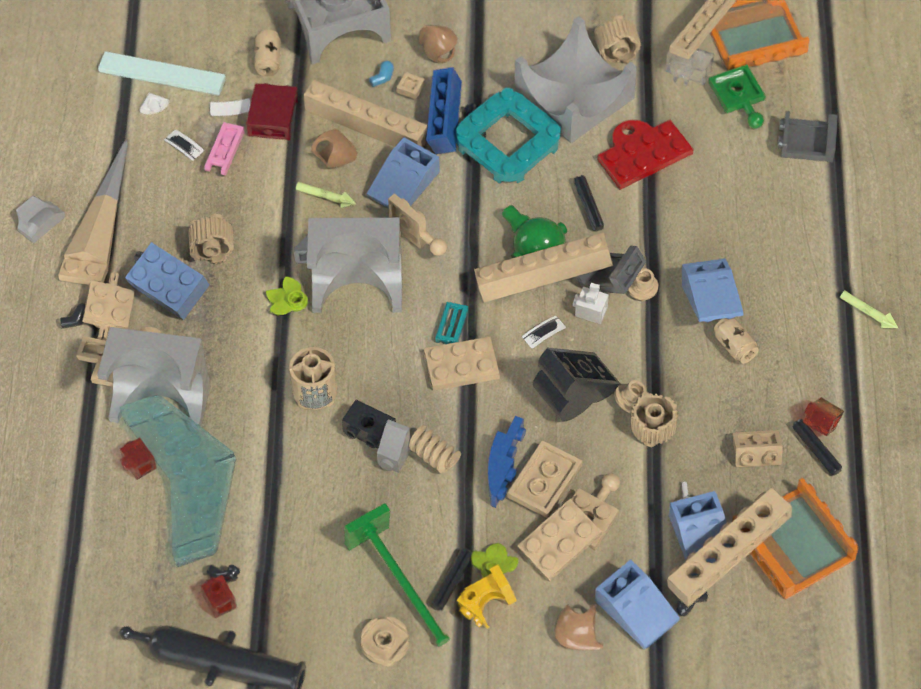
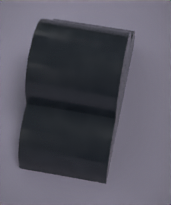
[533,347,622,421]

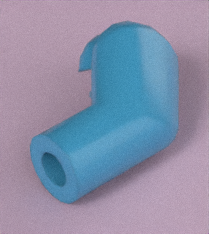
[369,61,394,87]

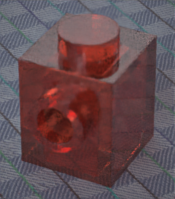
[803,397,844,436]
[120,437,157,480]
[201,575,237,619]

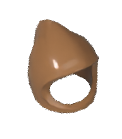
[419,25,458,63]
[311,129,358,168]
[554,604,604,650]

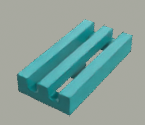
[435,302,468,344]

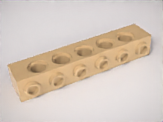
[668,488,792,607]

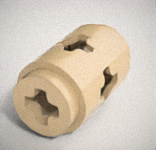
[255,30,280,76]
[714,318,759,364]

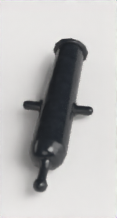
[119,625,306,689]

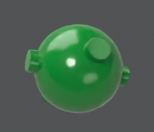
[502,205,568,259]

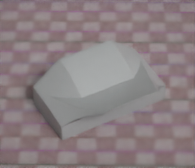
[16,196,65,244]

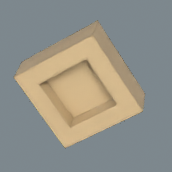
[397,72,425,99]

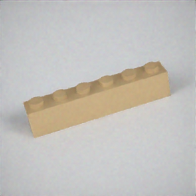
[304,80,428,148]
[474,232,613,302]

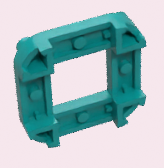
[456,88,561,184]

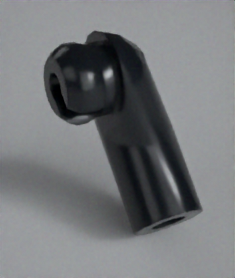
[60,303,86,329]
[206,564,240,584]
[676,591,708,616]

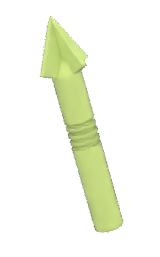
[296,182,356,208]
[840,291,898,328]

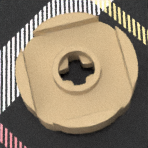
[361,617,409,666]

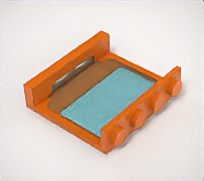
[704,0,810,71]
[732,478,858,600]

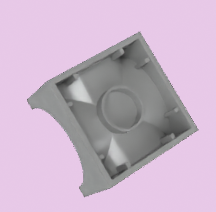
[286,0,391,64]
[515,16,637,143]
[307,218,403,313]
[97,327,210,433]

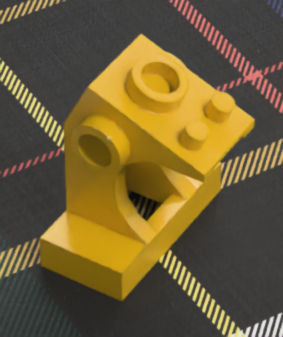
[457,564,517,629]

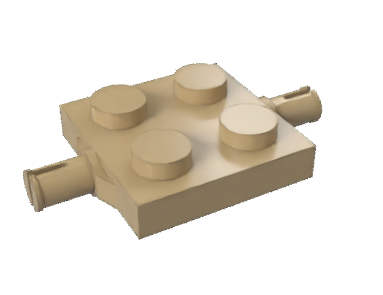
[82,272,135,341]

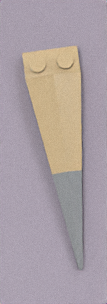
[58,140,128,285]

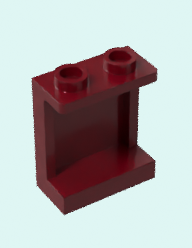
[246,83,298,141]

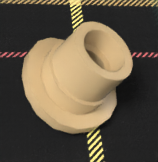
[628,268,659,301]
[614,380,646,413]

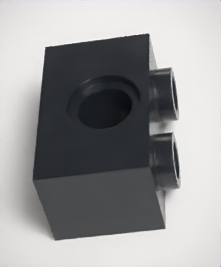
[342,400,396,448]

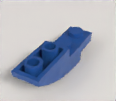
[488,416,526,508]

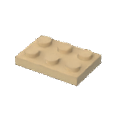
[424,337,500,391]
[507,440,583,518]
[518,499,602,581]

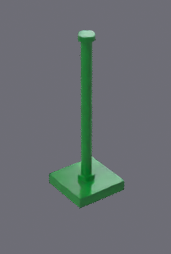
[344,503,450,647]

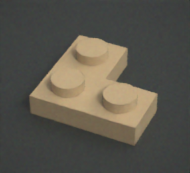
[76,336,113,387]

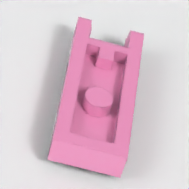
[205,122,244,176]

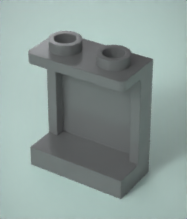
[778,111,838,162]
[575,245,647,294]

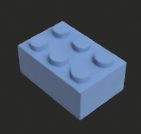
[125,242,210,320]

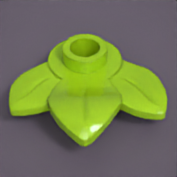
[266,277,308,315]
[471,543,518,578]

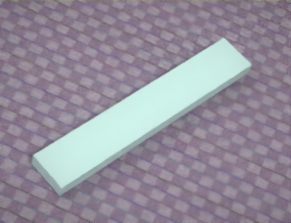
[98,52,226,95]

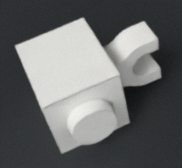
[573,283,609,324]

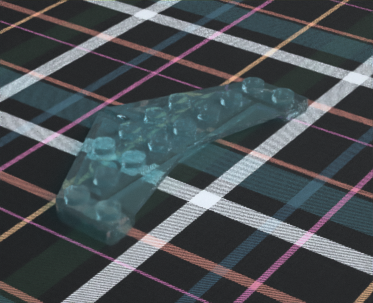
[120,395,236,567]

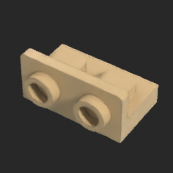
[732,430,783,467]

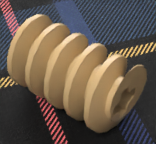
[409,425,461,473]

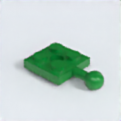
[708,64,766,129]

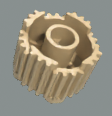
[594,16,641,64]
[189,214,234,264]
[630,392,678,447]

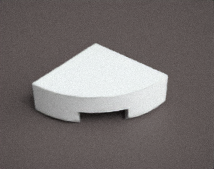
[140,93,169,114]

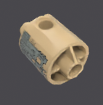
[289,347,338,410]

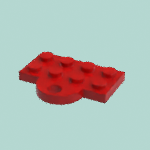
[597,119,694,190]

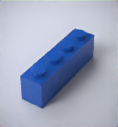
[426,67,462,154]

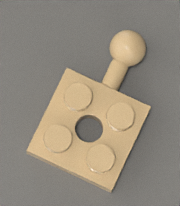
[388,194,447,256]
[571,473,620,550]

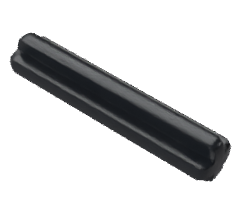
[574,175,604,231]
[793,419,842,476]
[431,548,472,611]

